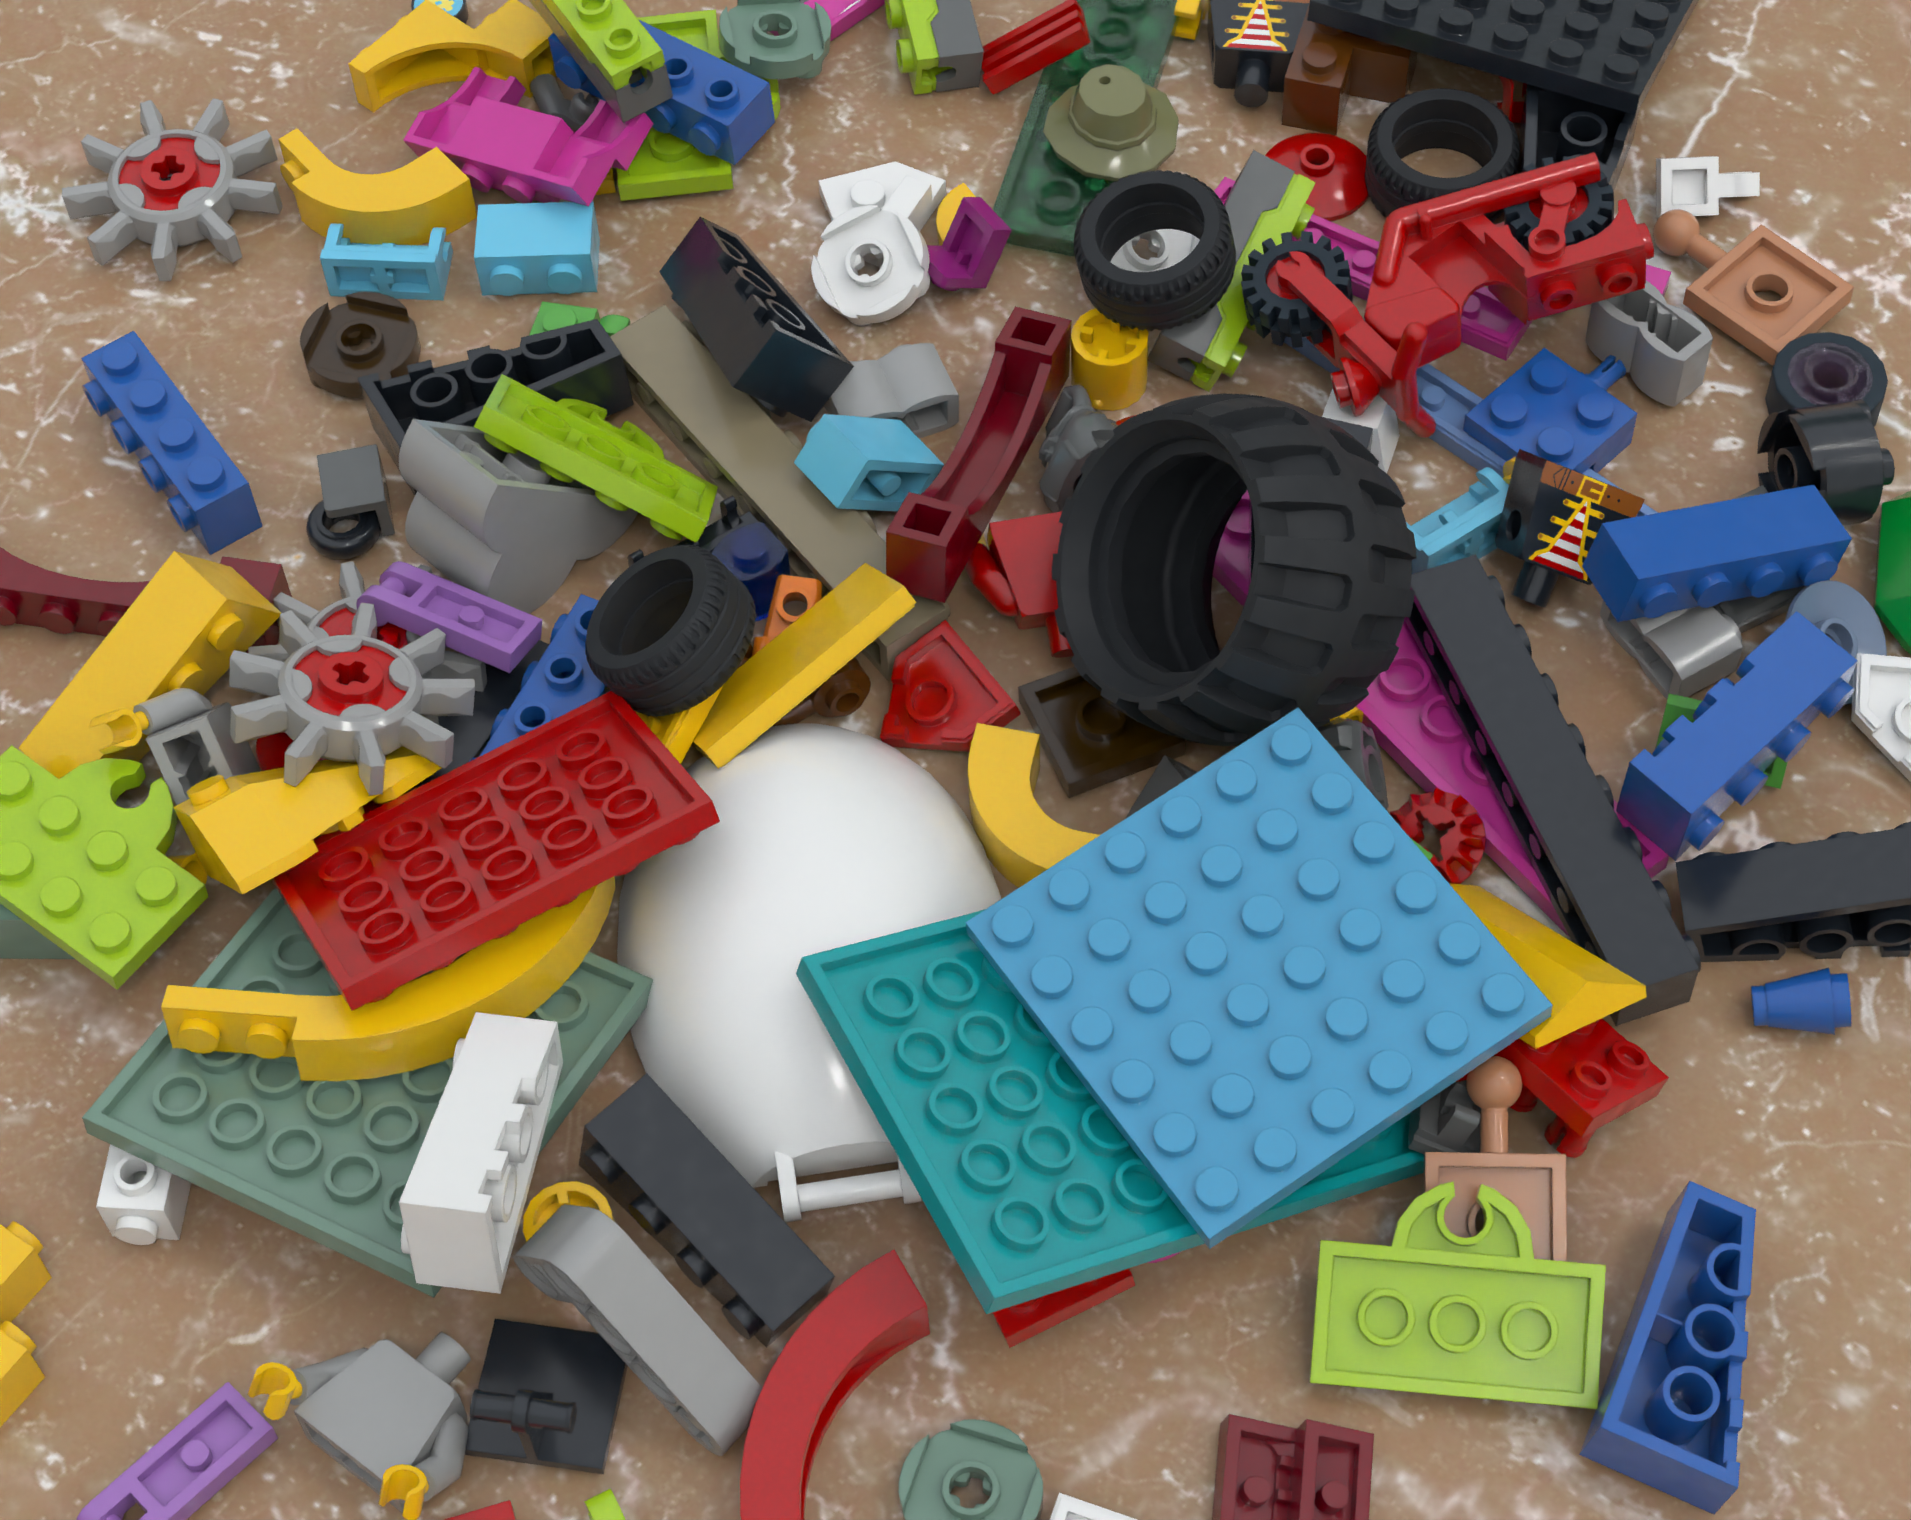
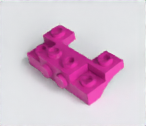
[403,67,654,207]

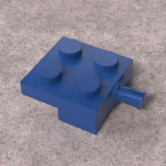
[1463,347,1637,474]

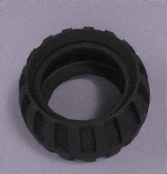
[1052,393,1416,746]

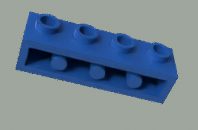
[548,19,775,165]
[81,331,263,555]
[1582,485,1852,622]
[469,594,611,762]

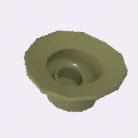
[1043,64,1179,182]

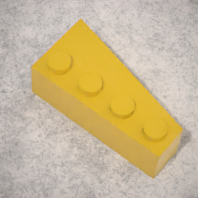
[19,551,281,779]

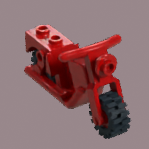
[1241,152,1654,438]

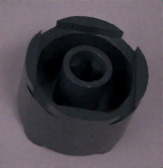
[1757,399,1895,526]

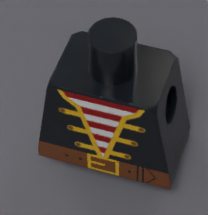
[1207,0,1310,107]
[1495,449,1645,608]

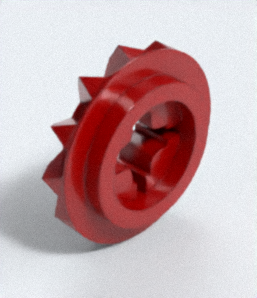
[1390,788,1486,884]

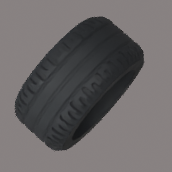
[1365,88,1520,223]
[1074,170,1236,331]
[585,545,756,717]

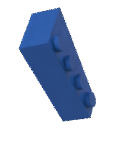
[1616,611,1858,861]
[1579,1181,1756,1514]

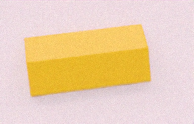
[1449,883,1647,1049]

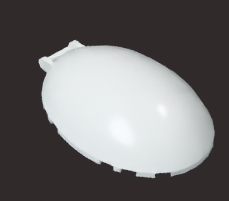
[617,723,1002,1222]

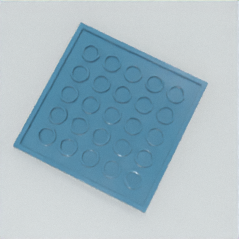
[965,708,1553,1249]

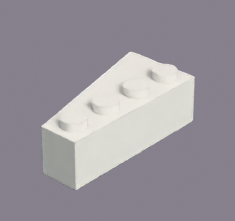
[399,1012,563,1294]

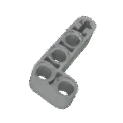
[513,1204,762,1456]

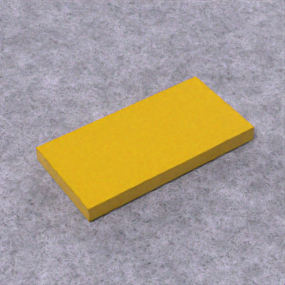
[691,563,917,768]

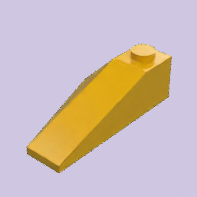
[173,746,453,895]

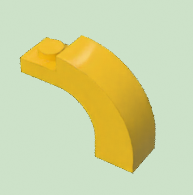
[278,128,477,245]
[968,723,1100,888]

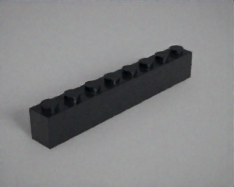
[1404,554,1701,1026]

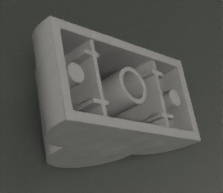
[399,419,638,614]

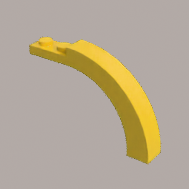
[161,876,616,1081]

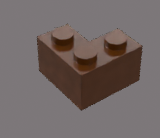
[1282,3,1418,135]

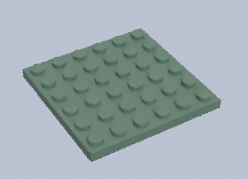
[82,835,653,1298]

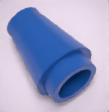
[1751,967,1852,1035]

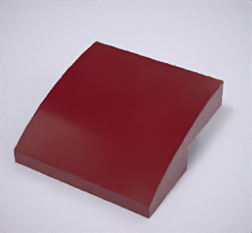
[1212,1414,1374,1520]

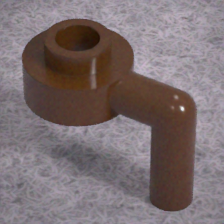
[773,657,871,726]

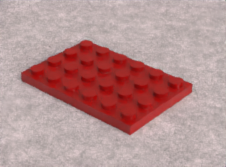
[271,691,720,1011]

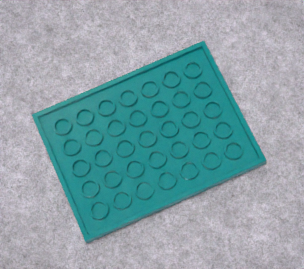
[796,910,1424,1314]

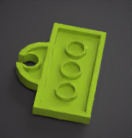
[617,9,781,201]
[474,374,718,543]
[0,745,209,990]
[1309,1181,1606,1409]

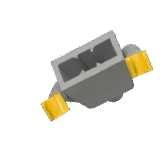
[89,688,261,884]
[247,1332,471,1520]

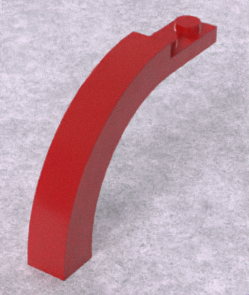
[740,1249,930,1520]

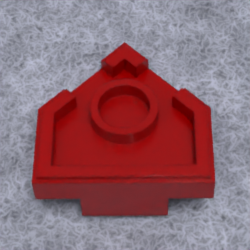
[880,620,1021,752]

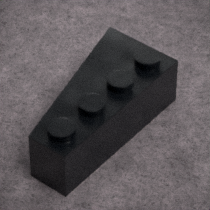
[1518,84,1640,192]
[659,217,854,422]
[357,319,634,496]
[1675,822,1911,962]
[579,1073,835,1348]

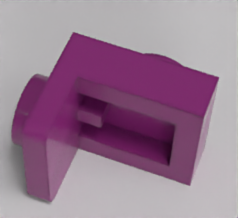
[927,197,1012,291]

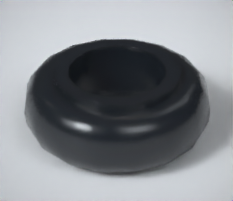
[306,500,381,560]

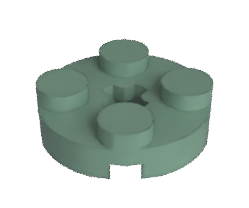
[719,0,831,79]
[899,1419,1043,1520]

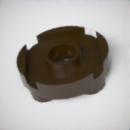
[300,292,421,398]

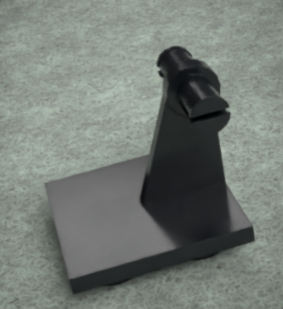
[465,1319,628,1474]

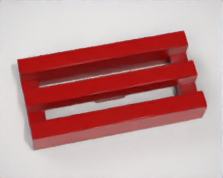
[981,0,1090,95]

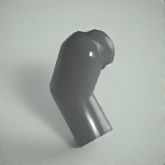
[530,74,599,131]

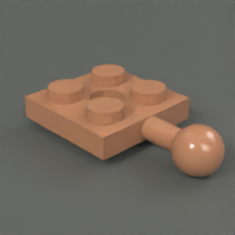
[1653,209,1854,366]
[1424,1056,1567,1261]

